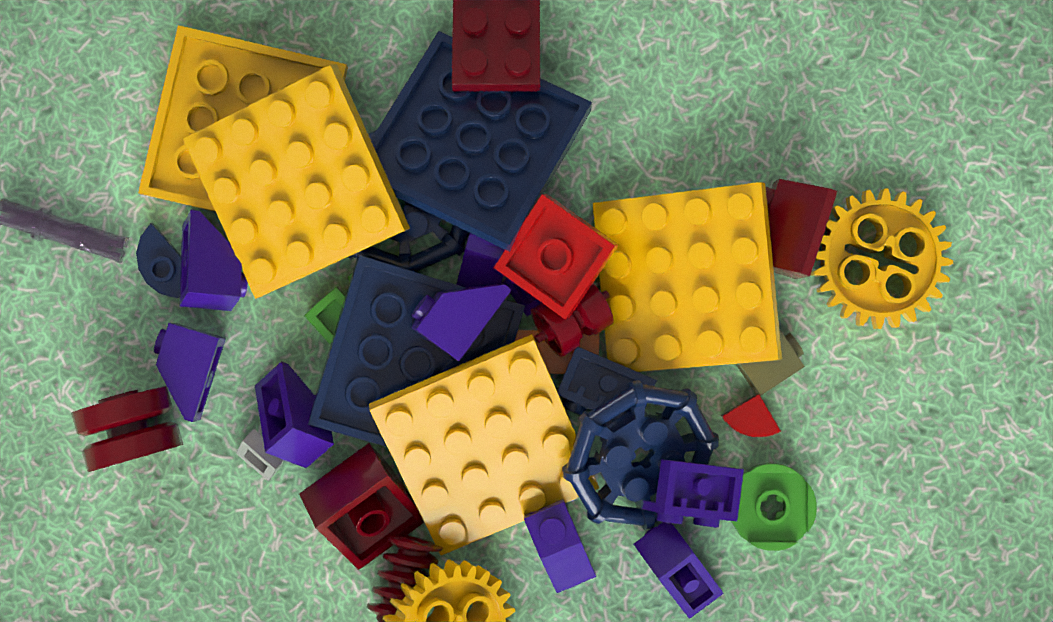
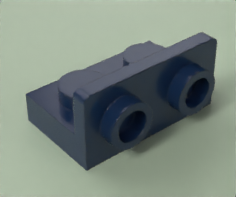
[557,347,657,425]

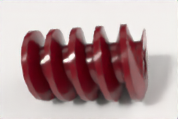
[366,535,443,622]

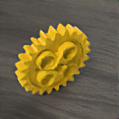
[811,188,953,329]
[383,559,515,622]

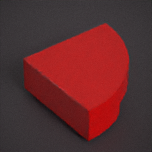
[721,395,781,437]

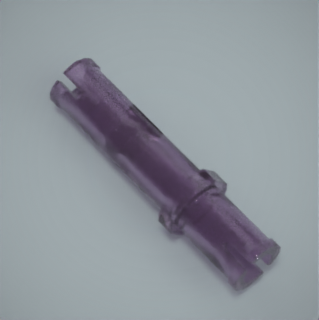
[0,198,129,264]

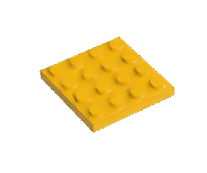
[138,25,348,212]
[183,64,410,299]
[593,182,782,372]
[369,334,600,556]

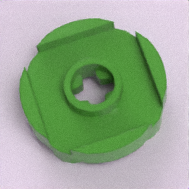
[731,463,817,551]

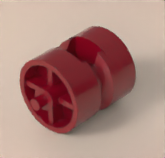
[531,283,614,357]

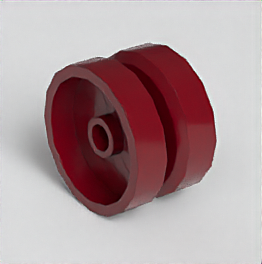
[71,386,184,472]

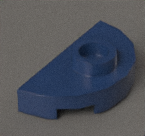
[136,223,181,298]

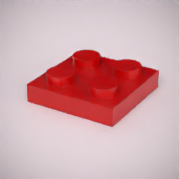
[494,193,618,319]

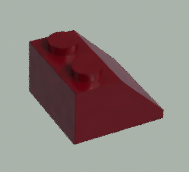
[766,179,837,279]
[299,443,424,570]

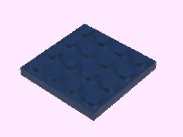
[371,31,592,252]
[308,255,525,447]

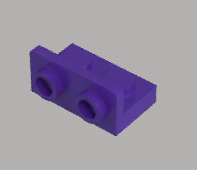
[642,459,744,528]

